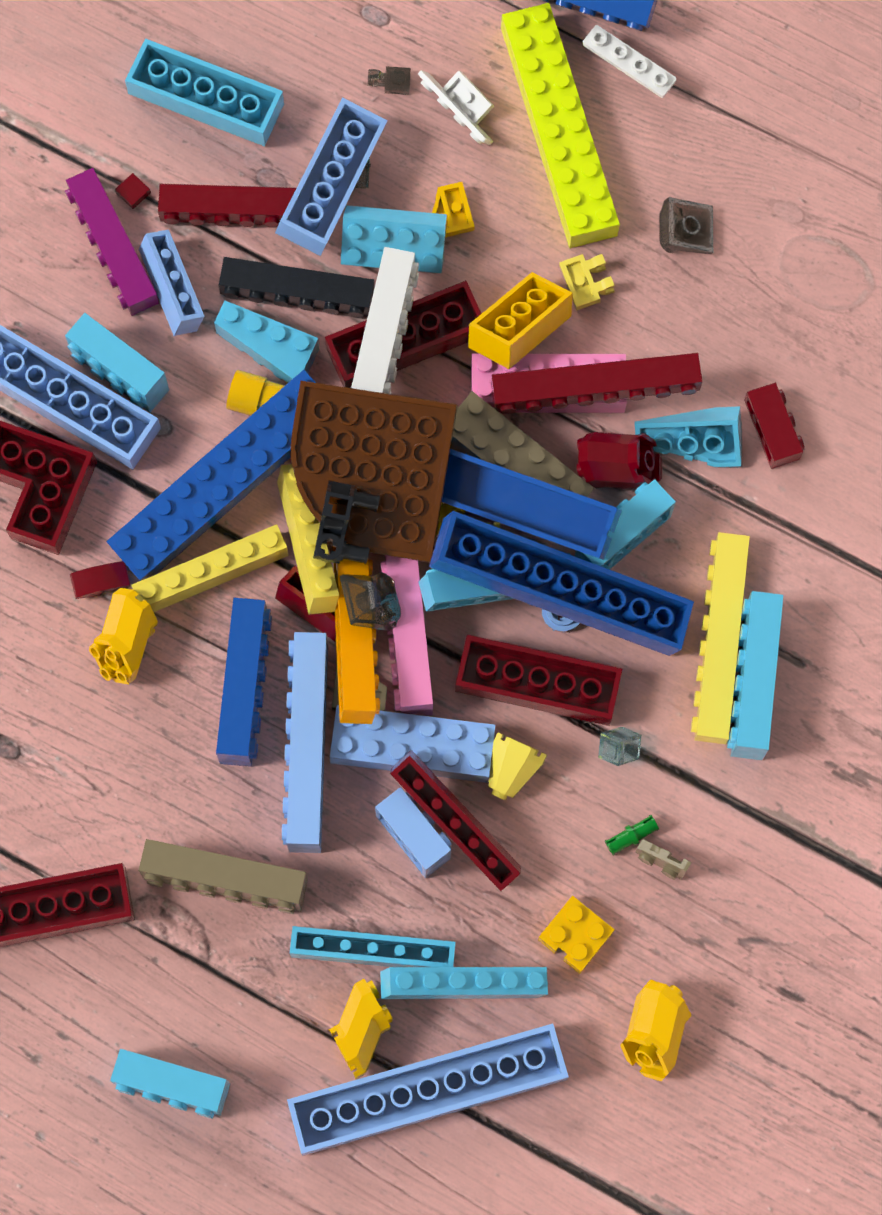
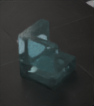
[598,727,642,766]

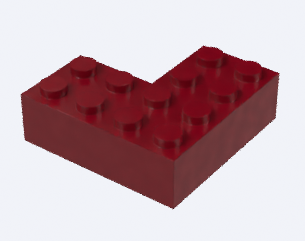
[0,421,97,555]

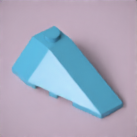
[634,406,742,467]

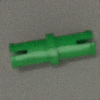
[605,815,659,856]

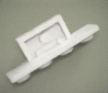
[583,25,676,98]
[418,70,494,145]

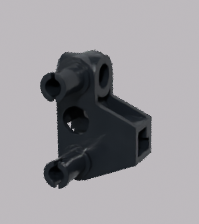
[313,480,380,564]

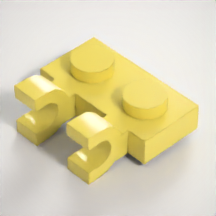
[559,254,615,310]

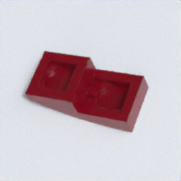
[70,561,130,599]

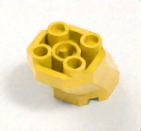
[89,588,158,685]
[329,979,393,1080]
[620,980,692,1081]

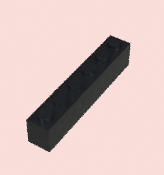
[218,257,375,318]

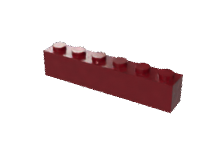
[158,184,297,228]
[390,750,521,891]

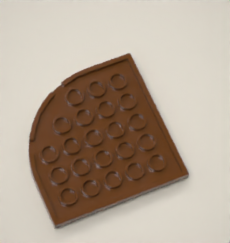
[291,381,458,562]

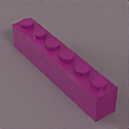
[65,168,159,316]

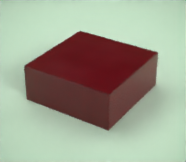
[115,173,151,209]

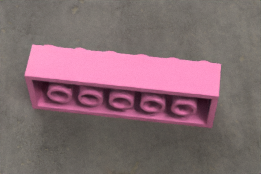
[471,354,627,413]
[381,555,433,716]

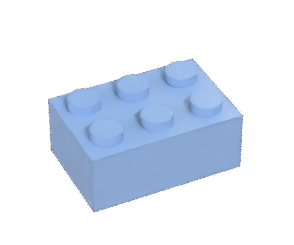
[375,787,452,879]

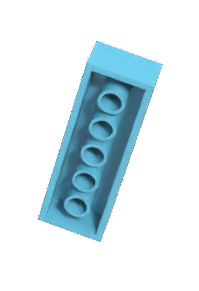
[125,38,284,147]
[727,591,784,760]

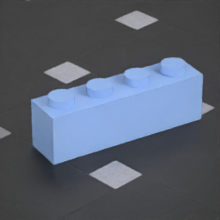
[139,229,204,336]

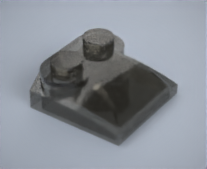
[659,197,714,254]
[340,572,401,631]

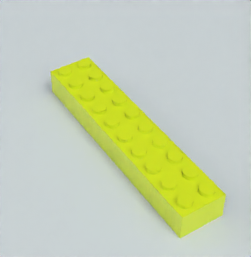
[501,3,620,249]

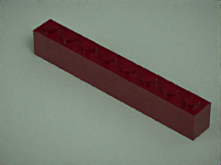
[491,353,703,414]

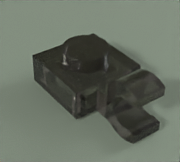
[367,66,411,95]

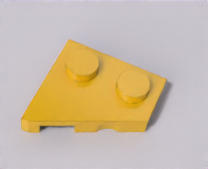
[432,182,475,237]

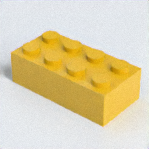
[468,272,573,369]

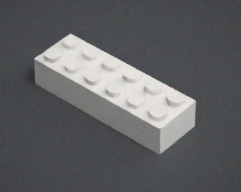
[351,247,419,394]

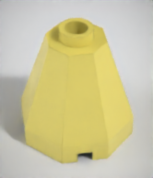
[488,732,547,800]

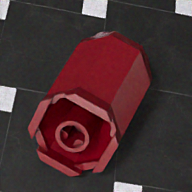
[576,432,662,489]

